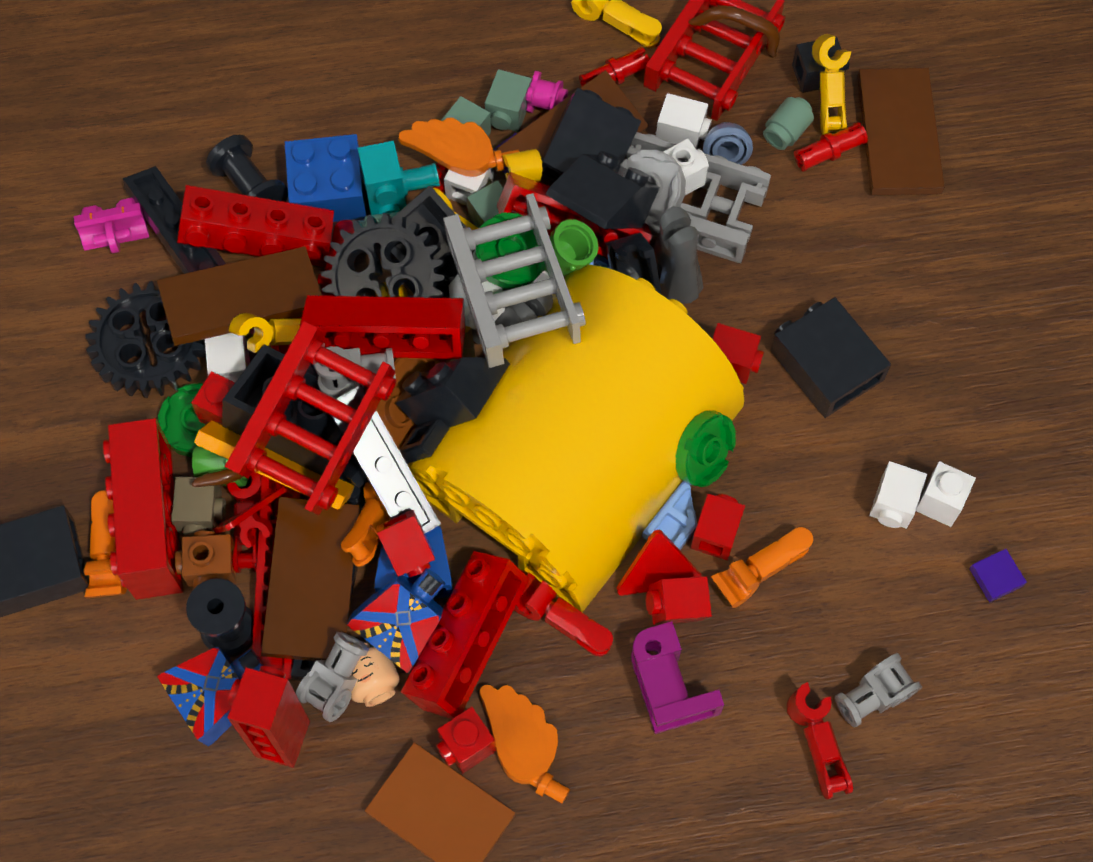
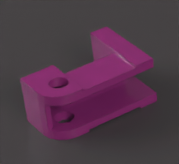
[631,621,724,734]

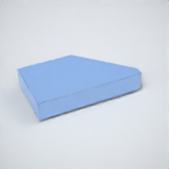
[642,481,697,550]

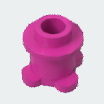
[526,71,568,113]

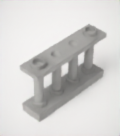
[443,193,586,368]

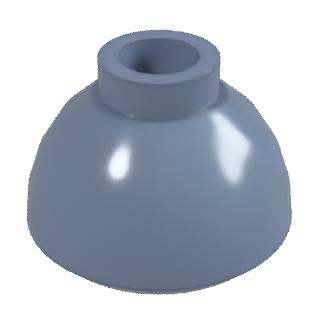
[703,122,753,165]

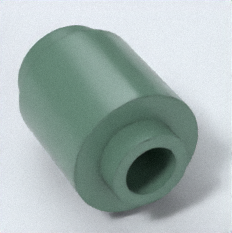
[763,97,814,150]

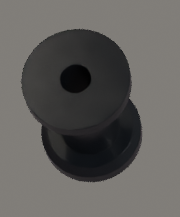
[206,135,288,202]
[186,579,254,657]

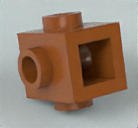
[175,531,236,589]

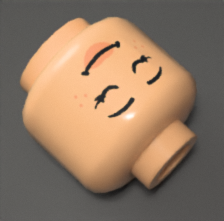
[351,643,400,707]

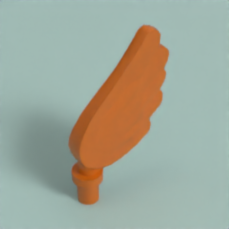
[398,117,519,177]
[479,685,570,804]

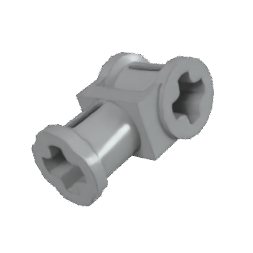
[314,346,396,398]
[296,632,369,722]
[834,653,922,728]

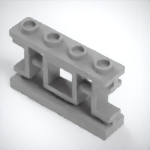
[626,132,771,264]

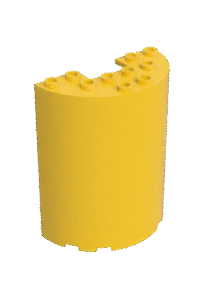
[407,265,744,613]

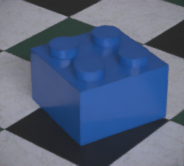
[284,134,366,222]

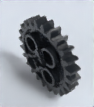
[321,213,447,298]
[86,281,206,398]

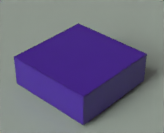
[969,549,1027,603]

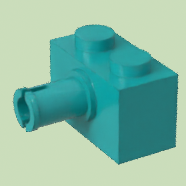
[358,141,440,215]

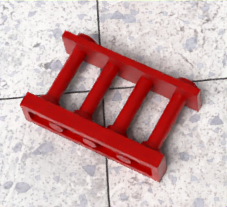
[644,0,786,121]
[224,321,397,516]

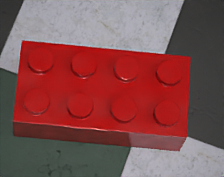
[103,418,183,600]

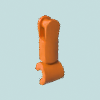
[341,482,389,567]
[84,490,127,598]
[710,527,814,608]

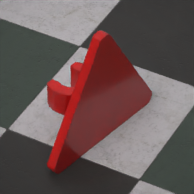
[213,486,287,548]
[616,530,702,596]

